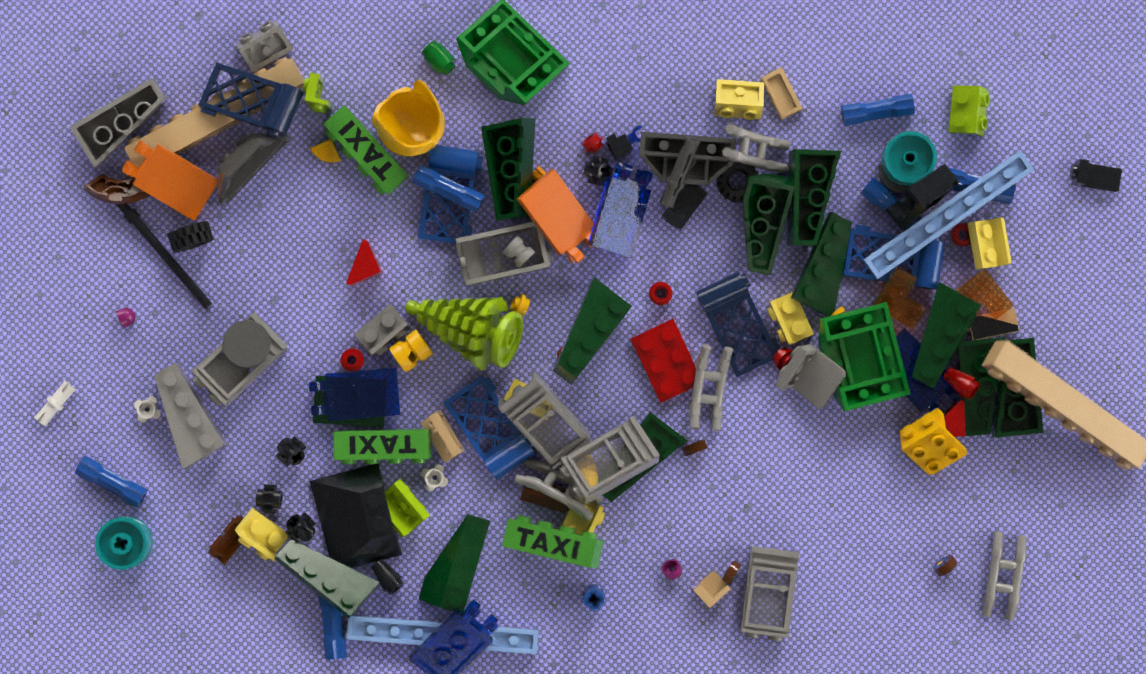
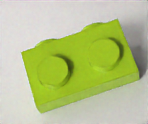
[303,72,333,114]
[948,85,990,136]
[385,479,430,538]

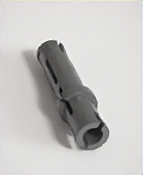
[659,136,700,208]

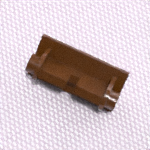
[520,485,568,513]
[208,515,244,565]

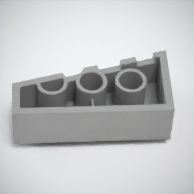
[70,78,167,168]
[154,363,228,469]

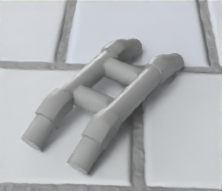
[722,124,790,173]
[689,344,733,432]
[515,459,603,521]
[981,531,1027,621]

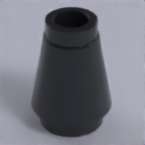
[371,559,404,595]

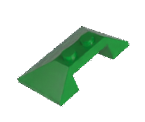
[456,0,570,105]
[818,302,911,412]

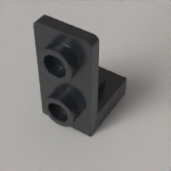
[661,184,707,231]

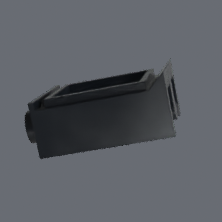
[886,164,960,231]

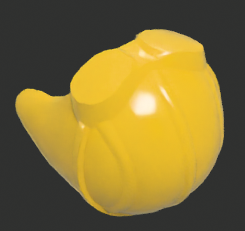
[372,80,445,156]

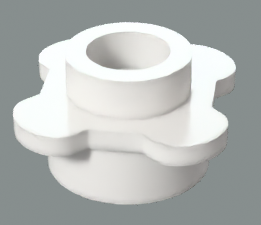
[134,396,161,423]
[421,464,448,491]

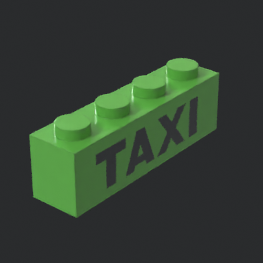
[323,105,410,196]
[333,429,432,464]
[502,515,604,568]

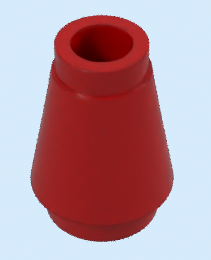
[943,367,980,399]

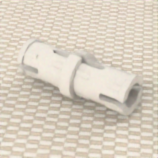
[34,380,76,426]

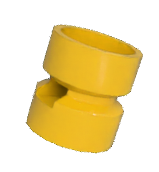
[389,329,433,373]

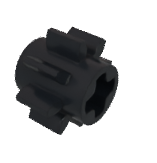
[583,156,613,186]
[276,436,306,467]
[256,484,283,513]
[286,512,316,543]

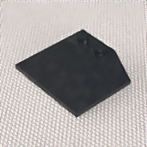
[310,464,403,568]

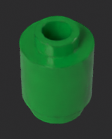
[421,40,456,76]

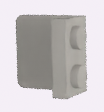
[775,344,846,409]

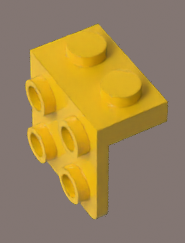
[899,408,967,475]

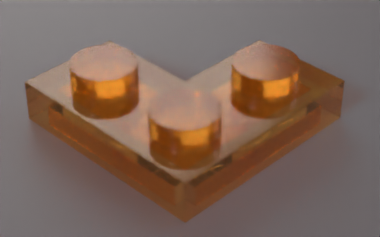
[872,266,926,329]
[955,268,1014,320]

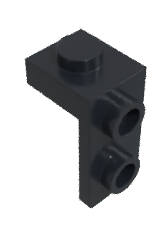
[1070,159,1122,192]

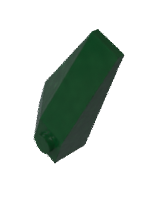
[743,174,795,275]
[419,514,490,614]

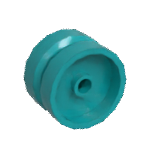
[880,131,937,186]
[95,516,153,570]

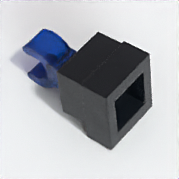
[605,126,642,161]

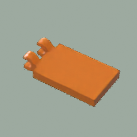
[122,140,218,221]
[517,169,601,263]

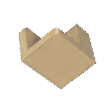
[693,571,731,608]

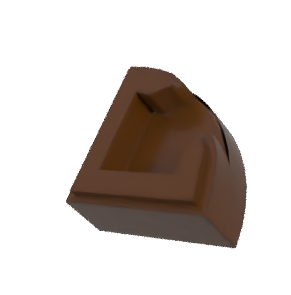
[682,439,708,457]

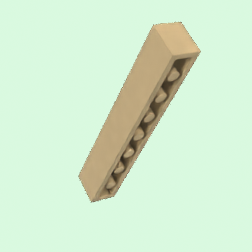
[124,57,304,167]
[982,340,1146,470]

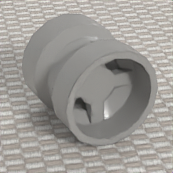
[502,236,535,269]

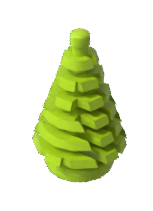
[405,297,524,370]

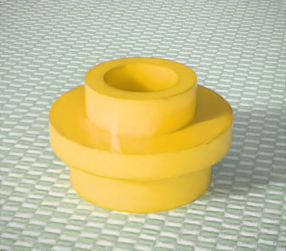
[510,294,530,317]

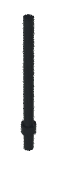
[116,203,212,309]

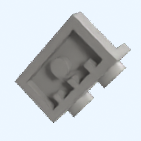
[236,20,293,73]
[354,304,409,356]

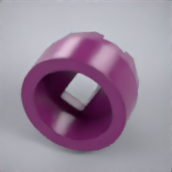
[116,308,136,328]
[662,559,682,580]

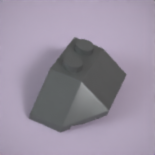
[639,132,736,186]
[218,133,291,206]

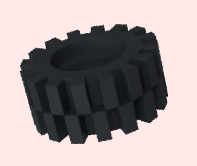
[716,162,759,203]
[167,221,214,253]

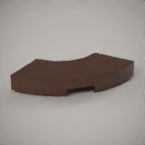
[83,174,150,204]

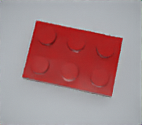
[630,319,696,403]

